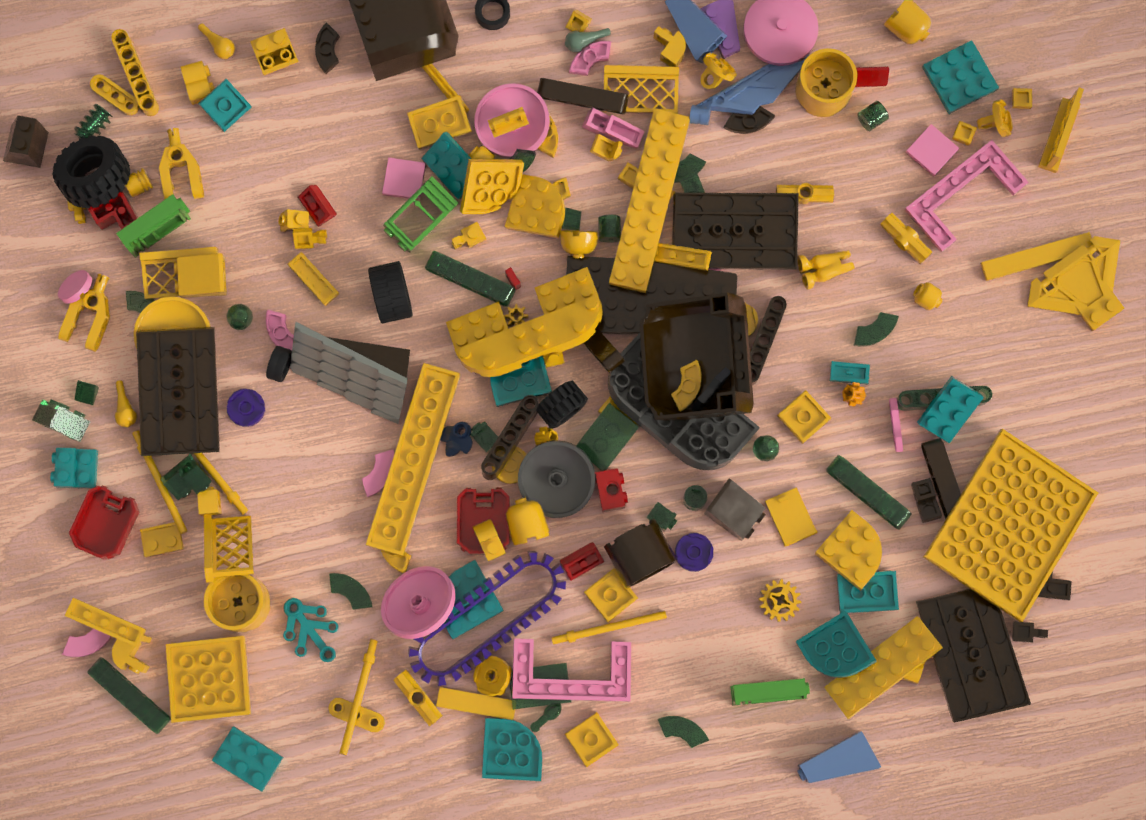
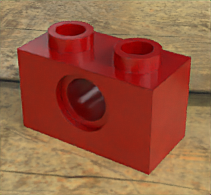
[595,468,628,513]

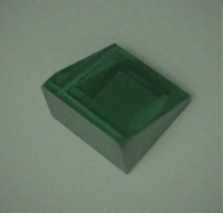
[562,207,581,230]
[75,380,99,405]

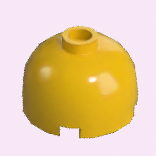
[560,230,598,258]

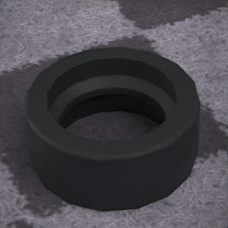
[475,0,510,30]

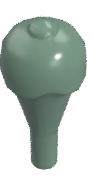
[565,28,611,52]

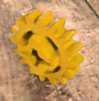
[758,579,802,622]

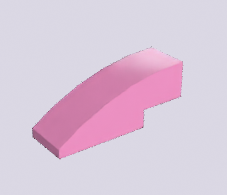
[582,108,645,149]

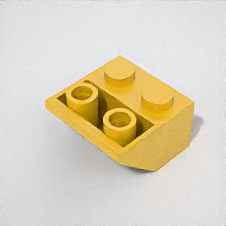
[250,28,299,75]

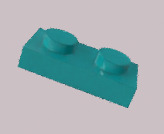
[829,361,870,385]

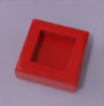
[505,267,521,291]

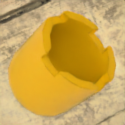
[883,0,931,44]
[506,497,550,545]

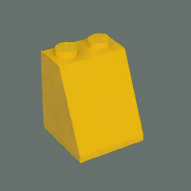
[174,253,227,298]

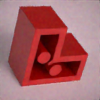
[88,191,138,230]

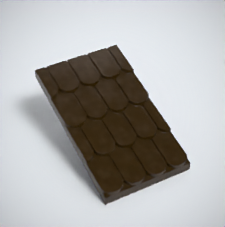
[672,193,799,270]
[136,327,220,456]
[916,589,1031,723]

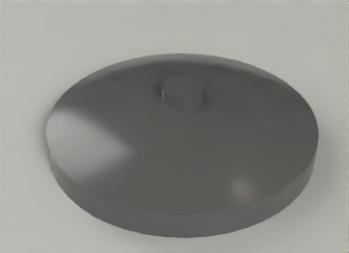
[518,440,596,518]

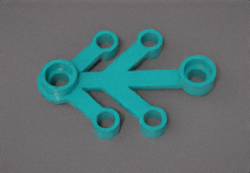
[283,598,339,662]

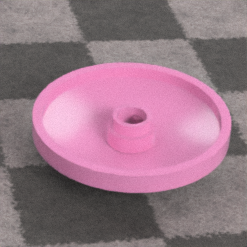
[743,0,818,66]
[474,83,550,159]
[381,566,455,639]

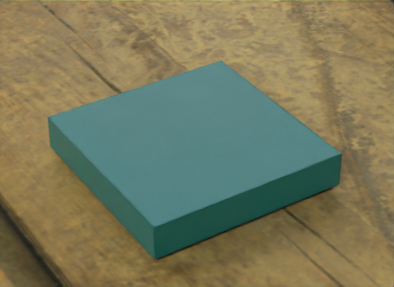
[198,78,252,132]

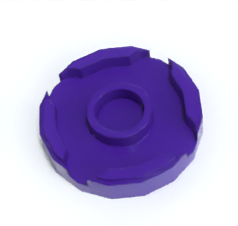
[227,389,265,427]
[675,533,713,572]

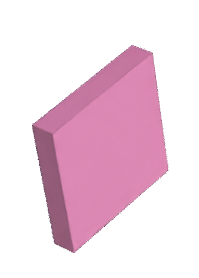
[906,124,959,177]
[382,157,426,200]

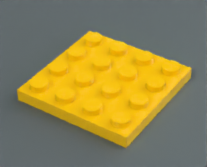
[166,636,251,723]

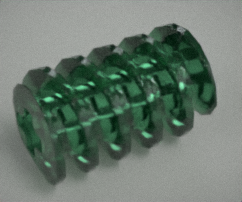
[74,104,113,139]

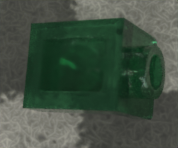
[471,421,498,453]
[646,502,677,531]

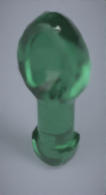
[530,703,562,732]

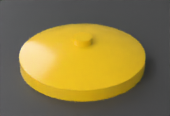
[134,297,211,349]

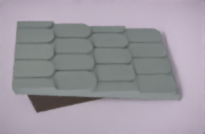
[290,322,410,424]

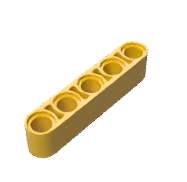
[111,29,159,117]

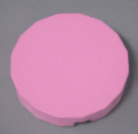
[58,270,92,304]

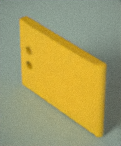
[765,487,818,547]

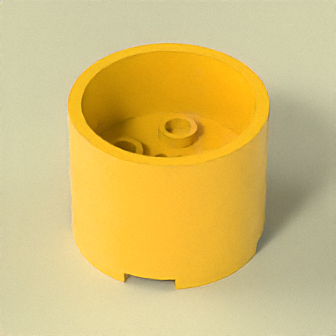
[795,48,857,117]
[204,574,270,632]

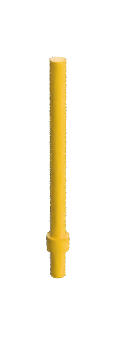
[132,430,188,534]
[193,453,248,515]
[551,611,667,645]
[339,639,378,755]

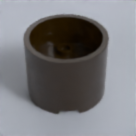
[604,519,678,588]

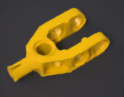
[159,128,204,199]
[58,273,110,352]

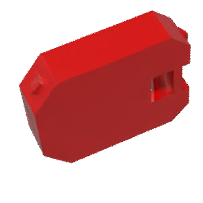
[69,485,140,559]
[457,487,510,555]

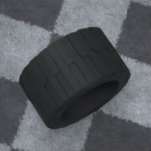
[368,261,413,324]

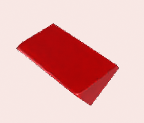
[855,66,890,87]
[298,185,337,227]
[560,542,604,581]

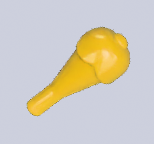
[198,23,235,59]
[114,380,137,428]

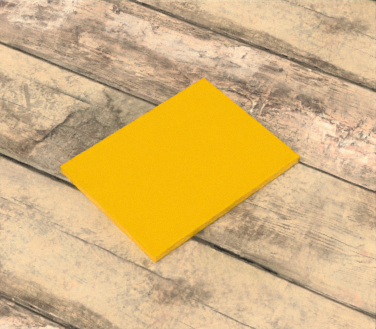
[923,428,1098,622]

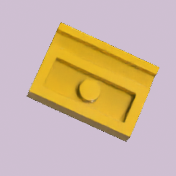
[140,522,184,558]

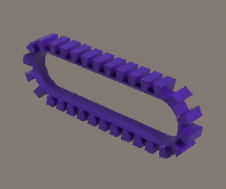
[408,551,566,686]

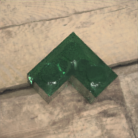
[32,399,91,442]
[160,454,212,500]

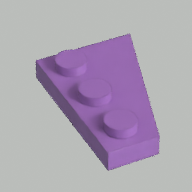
[700,0,740,59]

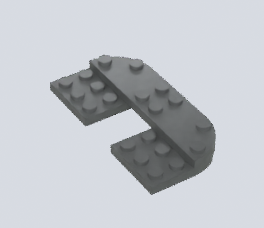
[608,333,760,470]

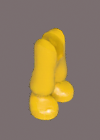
[797,250,855,290]

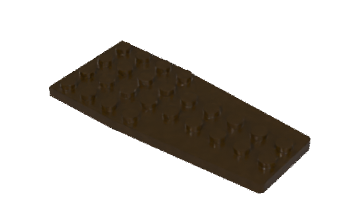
[566,256,737,334]

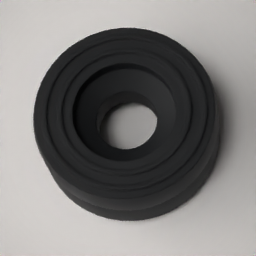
[266,346,292,382]

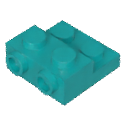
[50,448,98,489]

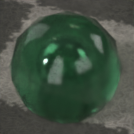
[226,303,253,330]
[753,435,779,462]

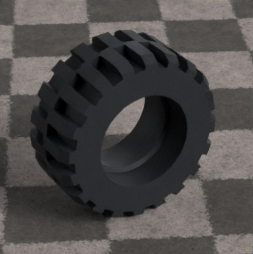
[52,135,130,208]

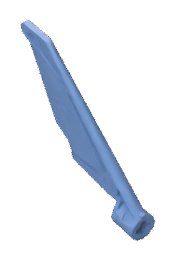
[689,55,809,125]

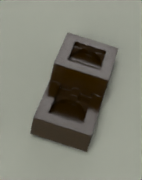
[911,478,942,523]

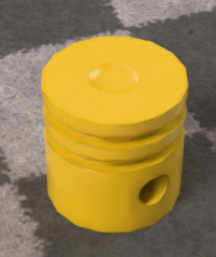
[126,168,153,197]

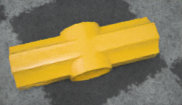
[776,183,834,204]
[880,213,932,264]
[393,669,443,727]

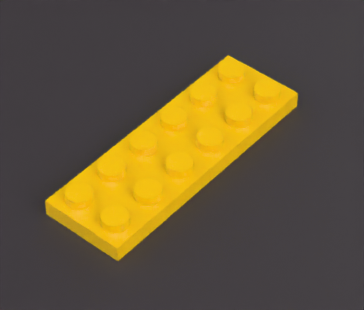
[824,616,943,719]

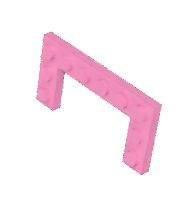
[905,140,1029,252]
[512,639,631,702]

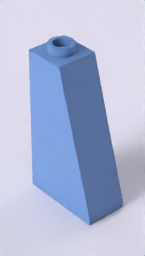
[665,0,727,63]
[797,731,881,783]

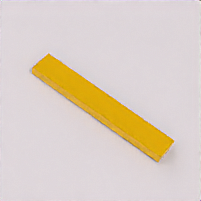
[980,232,1092,281]

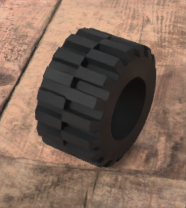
[536,380,588,429]

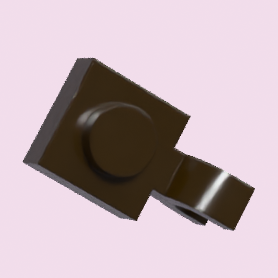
[1012,621,1048,643]

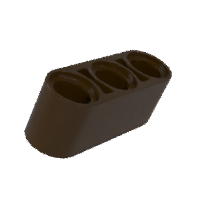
[584,330,625,373]

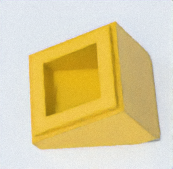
[565,10,592,32]

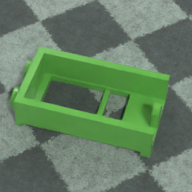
[383,176,459,252]
[116,194,191,258]
[730,678,810,706]

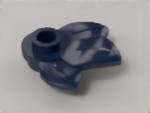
[440,422,473,457]

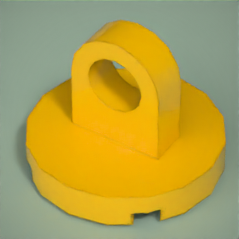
[700,52,737,89]
[977,99,1013,137]

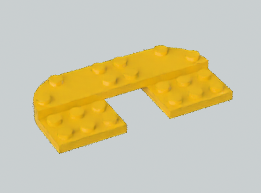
[446,267,602,377]

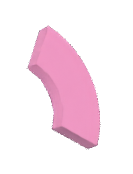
[569,41,611,76]
[266,310,294,350]
[889,398,903,452]
[362,449,395,497]
[62,629,112,657]

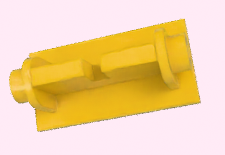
[487,107,529,138]

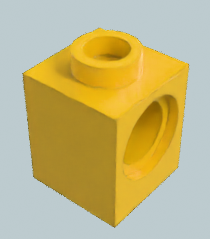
[197,487,222,516]

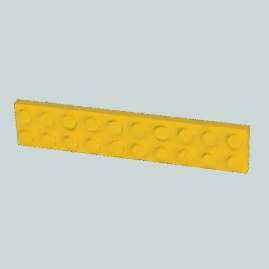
[609,108,690,293]
[366,363,460,556]

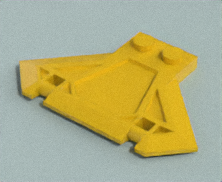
[1027,236,1125,331]

